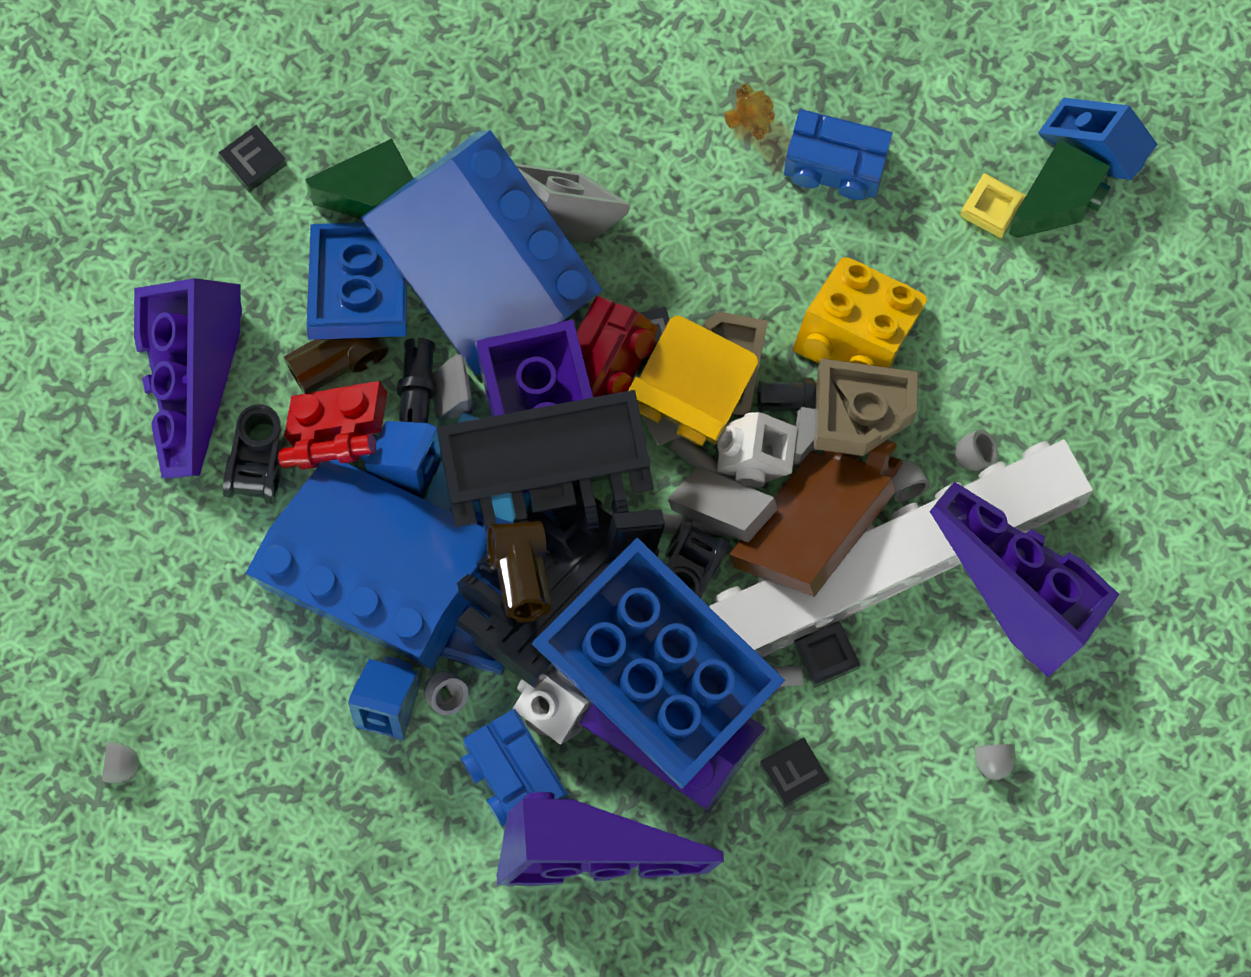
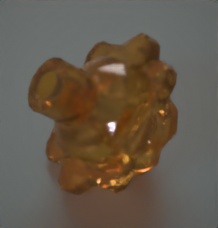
[724,83,775,140]

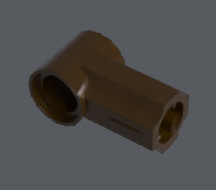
[284,337,389,394]
[487,521,551,622]

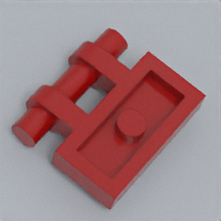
[278,381,388,470]

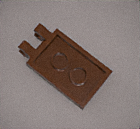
[729,440,903,597]

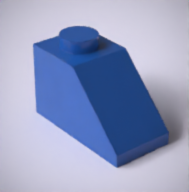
[1038,98,1158,180]
[362,421,442,499]
[348,657,420,740]

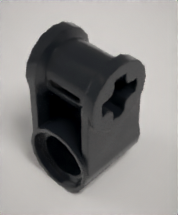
[223,404,285,505]
[663,517,730,598]

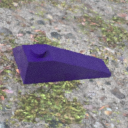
[134,278,242,479]
[929,482,1120,677]
[496,792,724,886]

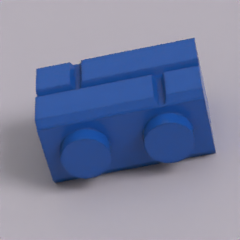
[784,109,893,200]
[460,709,568,827]

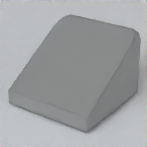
[432,354,473,420]
[792,407,816,469]

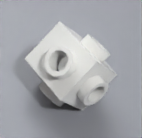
[717,412,798,488]
[513,667,592,745]

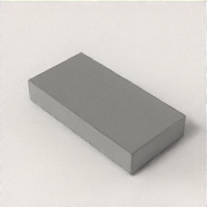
[668,466,778,542]

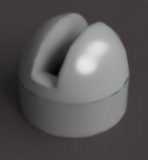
[955,429,998,472]
[892,460,930,503]
[424,671,468,715]
[102,742,139,784]
[974,744,1016,780]

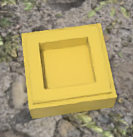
[960,173,1026,239]

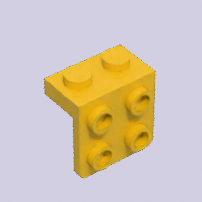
[792,257,927,368]
[628,315,758,446]

